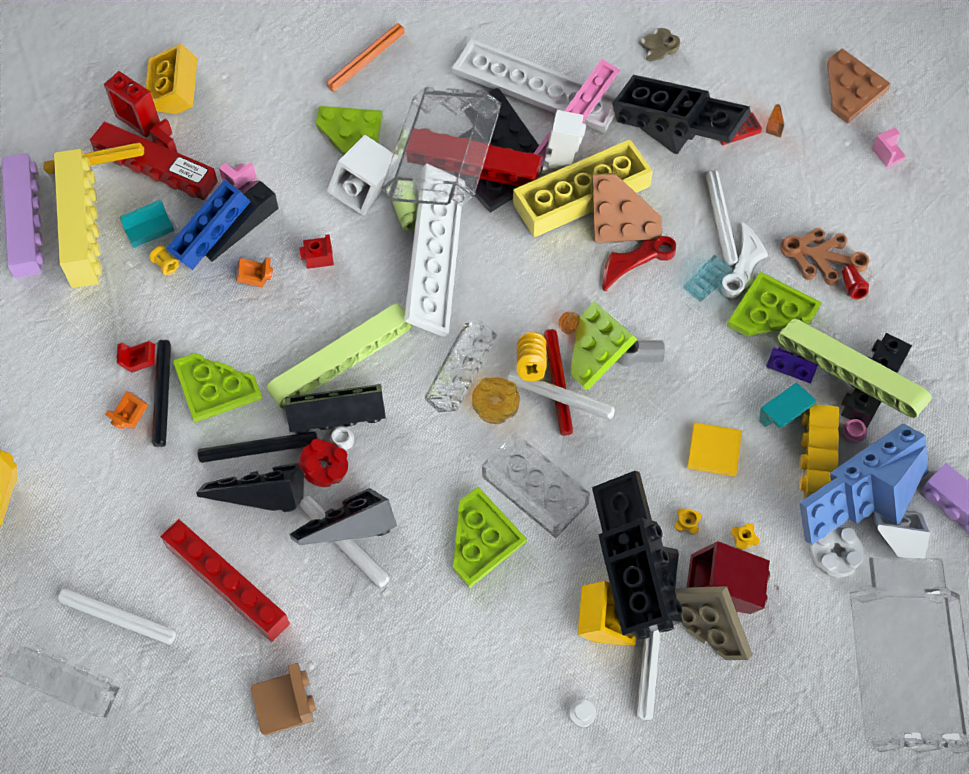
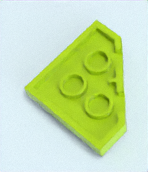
[316,106,383,155]
[727,272,822,337]
[570,301,637,391]
[173,353,263,423]
[453,487,527,589]

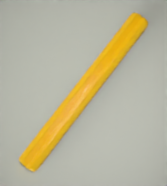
[43,143,144,174]

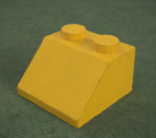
[577,581,636,647]

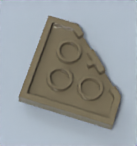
[675,586,752,660]

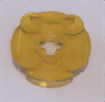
[472,377,520,424]

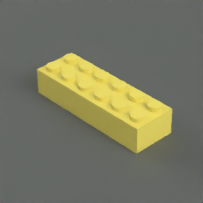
[513,139,652,237]
[54,149,102,288]

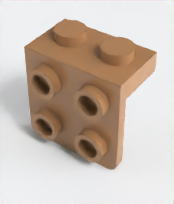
[251,663,316,735]

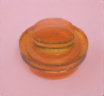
[558,311,580,334]

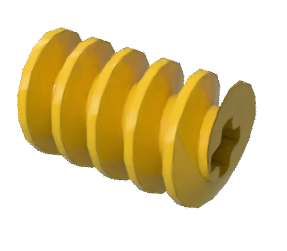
[517,332,547,382]

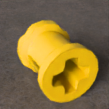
[149,246,179,275]

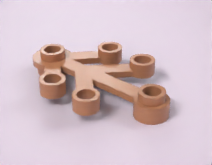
[780,228,870,286]

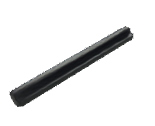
[152,340,171,447]
[197,431,318,463]

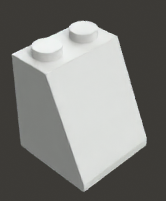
[327,135,401,215]

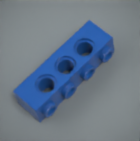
[166,180,251,270]

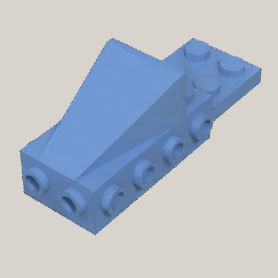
[799,424,929,545]

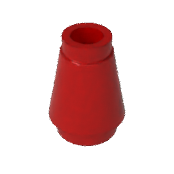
[842,265,869,300]

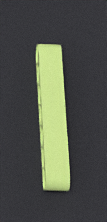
[266,303,413,408]
[777,319,932,418]

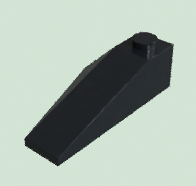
[205,181,279,262]

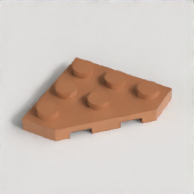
[827,48,891,123]
[592,173,662,243]

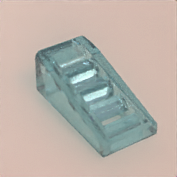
[683,254,732,302]

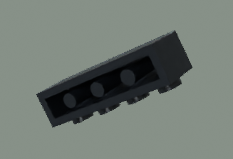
[841,333,912,428]
[285,384,386,434]

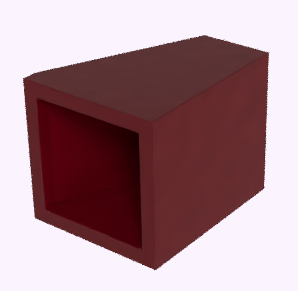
[686,541,770,614]

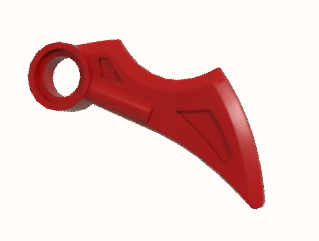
[602,236,676,291]

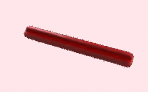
[544,329,573,436]

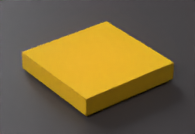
[687,422,742,477]

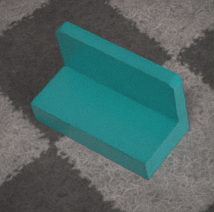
[119,200,175,248]
[759,382,816,428]

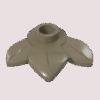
[640,28,681,61]

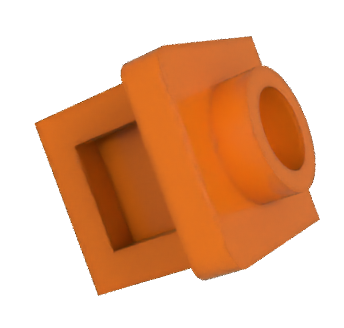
[236,257,273,288]
[105,391,149,429]

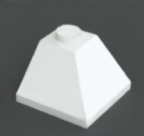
[872,511,930,561]

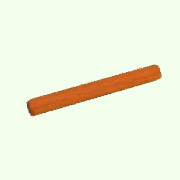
[326,23,405,91]

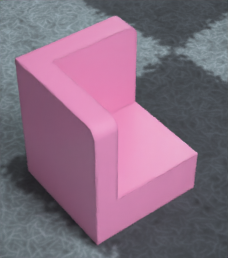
[872,127,905,167]
[219,163,256,189]

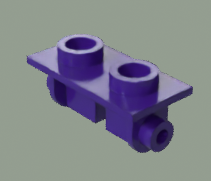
[766,347,818,384]

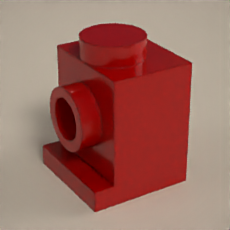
[299,234,334,269]

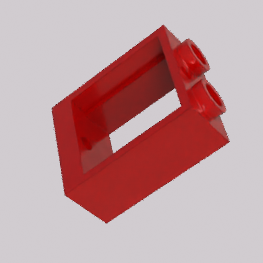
[104,71,160,138]

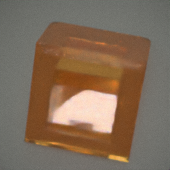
[766,104,784,137]

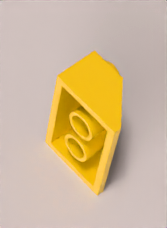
[145,43,197,114]

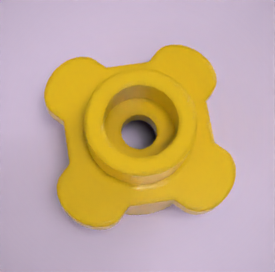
[674,508,702,535]
[731,523,760,550]

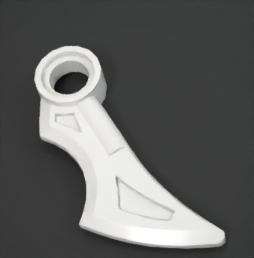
[720,223,768,299]

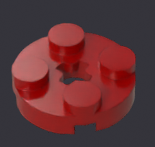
[298,439,348,488]

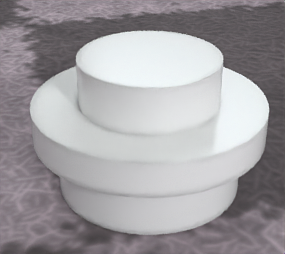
[330,427,354,450]
[569,700,596,727]

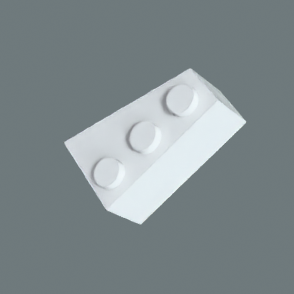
[542,110,586,175]

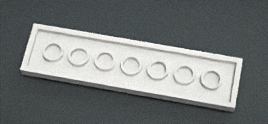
[452,39,618,133]
[404,165,464,337]

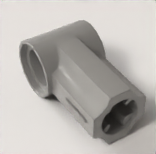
[617,340,665,366]

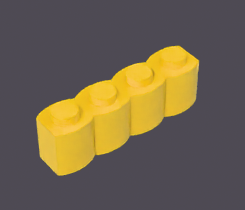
[799,404,839,499]

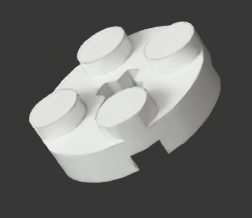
[811,527,864,577]

